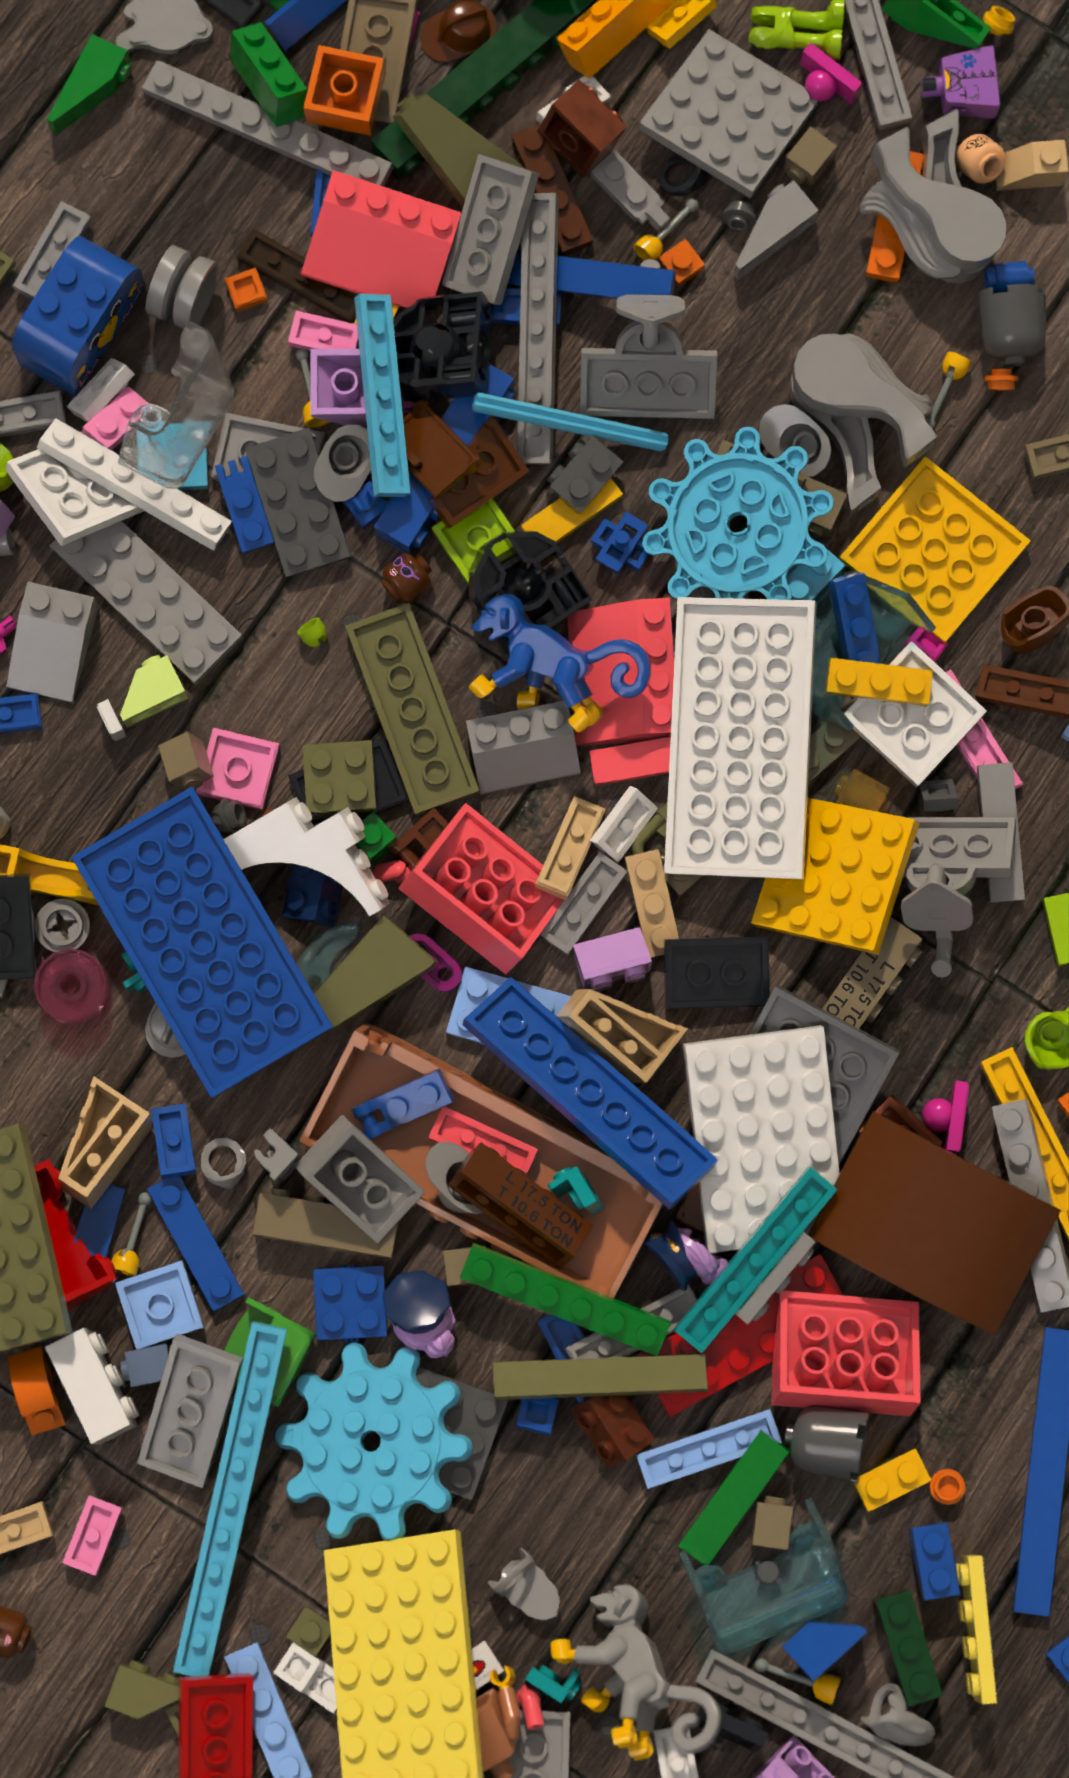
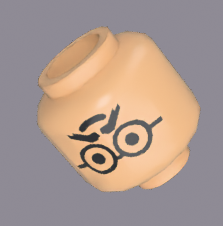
[956,134,1006,184]

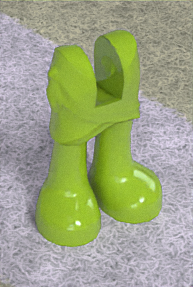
[748,0,845,61]

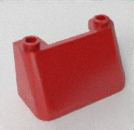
[34,1159,117,1311]

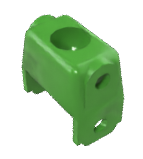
[224,1297,317,1407]

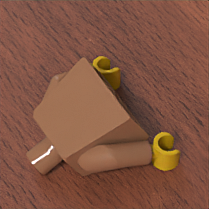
[476,1665,520,1778]

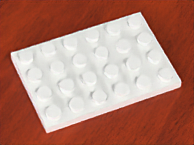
[683,1025,839,1253]

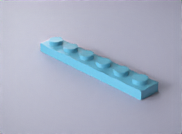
[354,294,411,497]

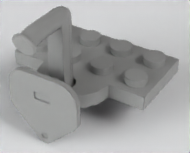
[580,259,717,419]
[901,817,1016,977]

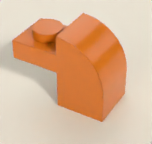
[8,1346,66,1436]

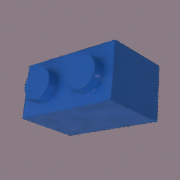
[908,1522,960,1600]

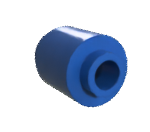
[984,261,1035,294]

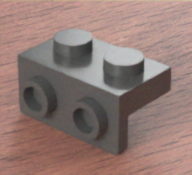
[546,435,623,515]

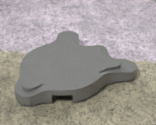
[116,0,213,55]

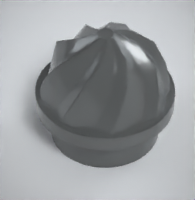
[211,799,246,834]

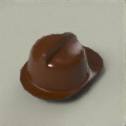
[420,0,498,62]

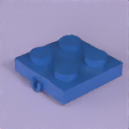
[313,1264,387,1343]

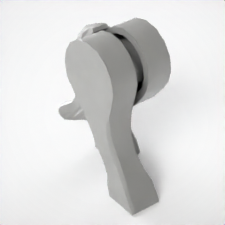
[859,109,1006,283]
[789,333,938,518]

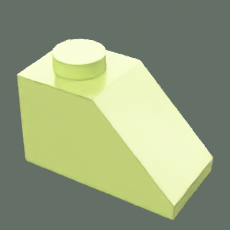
[120,655,188,728]

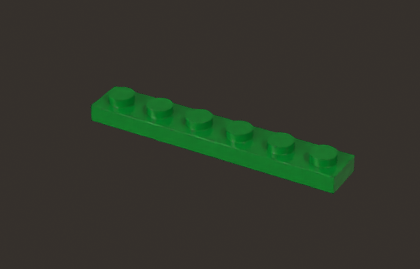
[460,1243,670,1356]

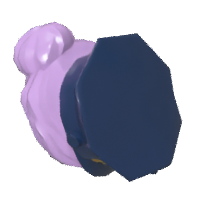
[644,1221,728,1291]
[383,1270,456,1358]

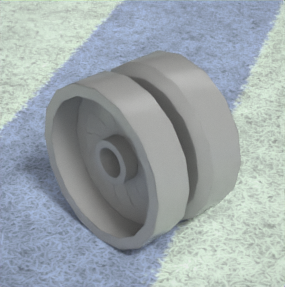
[145,245,219,331]

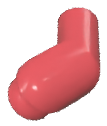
[372,860,411,884]
[516,1684,545,1730]

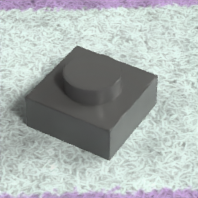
[919,779,958,812]

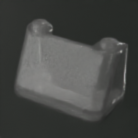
[118,320,234,489]

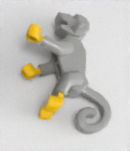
[550,1584,722,1760]

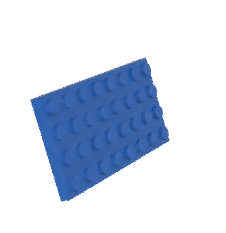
[71,787,334,1099]

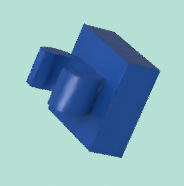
[343,481,388,530]

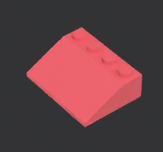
[300,170,461,309]
[567,598,674,746]
[398,803,572,975]
[772,1290,920,1416]

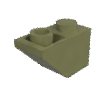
[104,1660,179,1719]

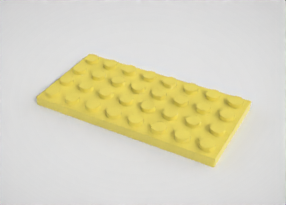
[324,1530,483,1778]

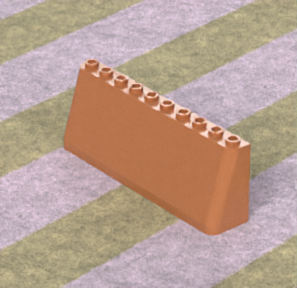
[299,1023,663,1298]

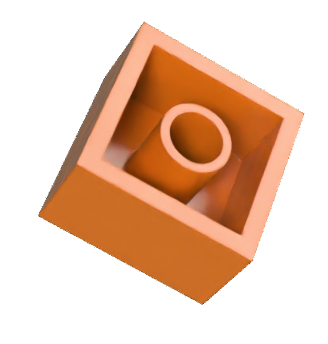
[303,45,386,136]

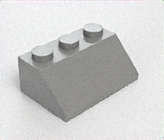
[466,701,581,795]

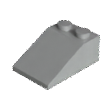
[6,582,99,704]
[294,1114,426,1244]

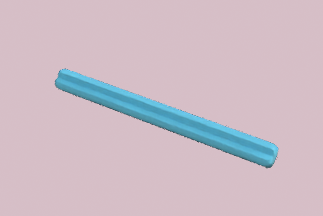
[472,393,668,452]

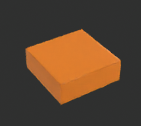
[225,268,268,312]

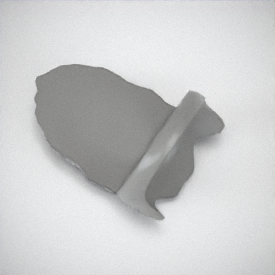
[487,1548,560,1620]
[861,1683,935,1747]

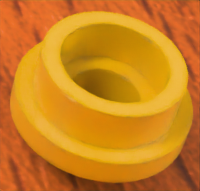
[983,6,1015,36]

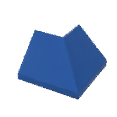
[782,1621,867,1681]

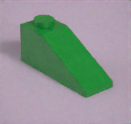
[881,0,991,49]
[47,34,132,134]

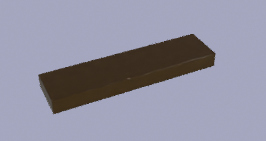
[237,229,358,324]

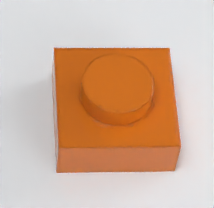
[658,239,705,287]

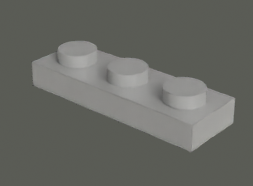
[13,201,92,299]
[539,851,628,956]
[735,1232,815,1324]

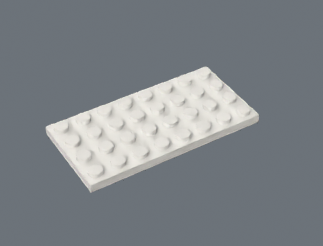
[664,597,817,880]

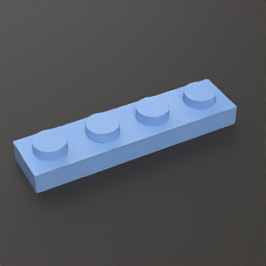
[636,1409,782,1489]
[224,1642,313,1778]

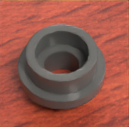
[722,201,756,231]

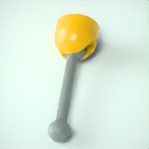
[633,199,699,261]
[296,348,330,428]
[925,352,972,429]
[112,1192,152,1277]
[754,1658,841,1705]

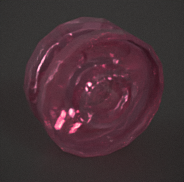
[34,949,111,1025]

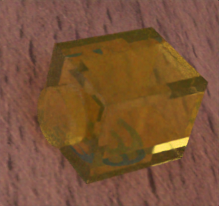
[834,769,890,812]

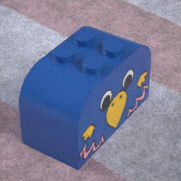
[12,236,146,397]

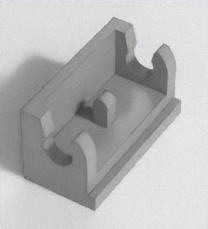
[254,1128,301,1186]

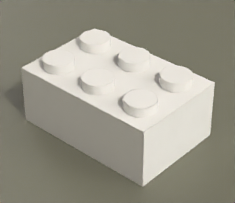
[45,1328,140,1445]

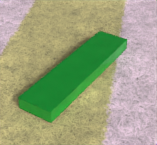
[678,1430,790,1567]

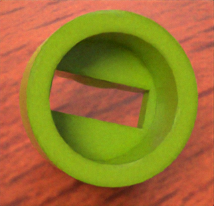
[297,617,327,647]

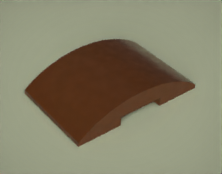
[807,1111,1061,1335]

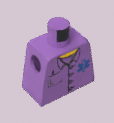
[921,46,1000,119]

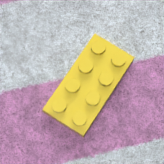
[955,1555,997,1704]

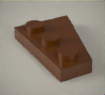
[429,415,530,529]

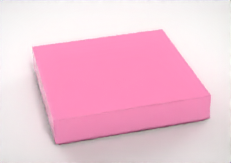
[196,728,280,811]

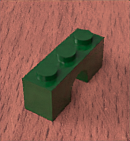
[872,1589,943,1706]

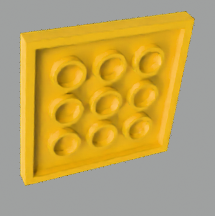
[839,456,1031,643]
[751,798,920,955]

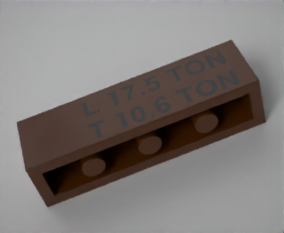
[448,1142,593,1269]

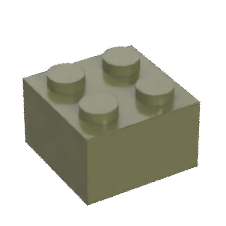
[302,740,378,820]

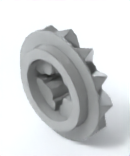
[35,899,90,954]

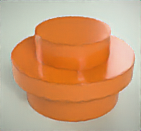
[984,369,1018,390]
[929,1469,965,1505]

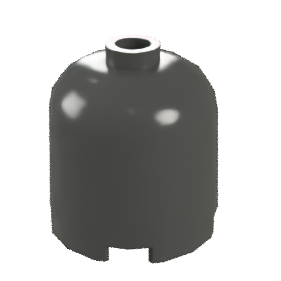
[977,284,1046,366]
[784,1406,870,1483]

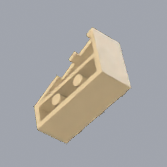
[556,989,688,1083]
[58,1076,154,1209]

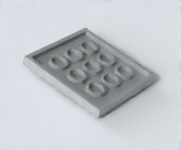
[638,29,819,199]

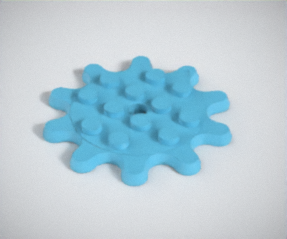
[642,426,834,600]
[274,1343,473,1541]

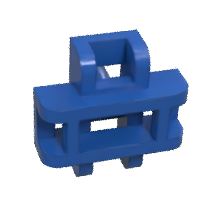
[590,512,650,575]

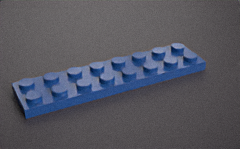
[462,977,718,1210]

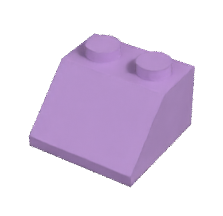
[311,349,367,426]

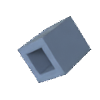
[120,1344,170,1388]

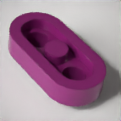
[410,934,463,992]

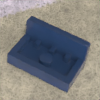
[281,864,343,928]

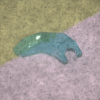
[299,924,359,984]

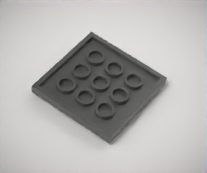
[749,984,900,1164]

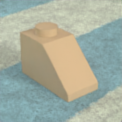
[995,140,1068,191]

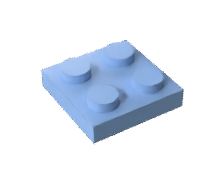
[115,1261,205,1350]

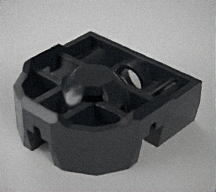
[394,291,494,401]
[468,530,592,654]

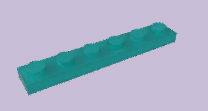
[674,1166,838,1353]

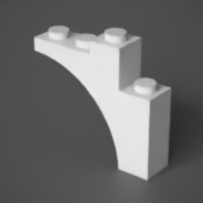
[224,797,389,916]

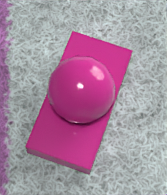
[800,43,862,105]
[922,1081,969,1154]

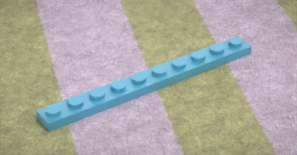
[173,1321,288,1677]

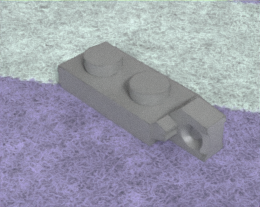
[590,150,670,233]

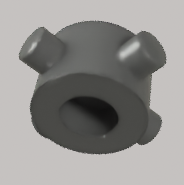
[755,1558,782,1585]

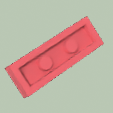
[428,1106,538,1174]

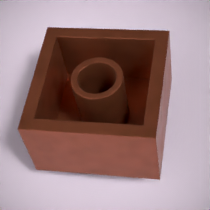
[536,79,627,179]

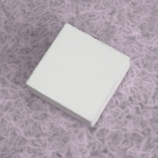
[97,699,126,741]

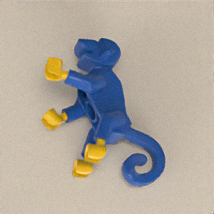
[469,594,651,733]

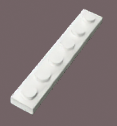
[37,418,232,551]

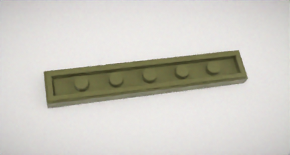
[492,1354,708,1400]

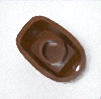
[1001,586,1069,654]

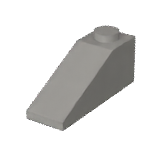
[734,180,819,280]

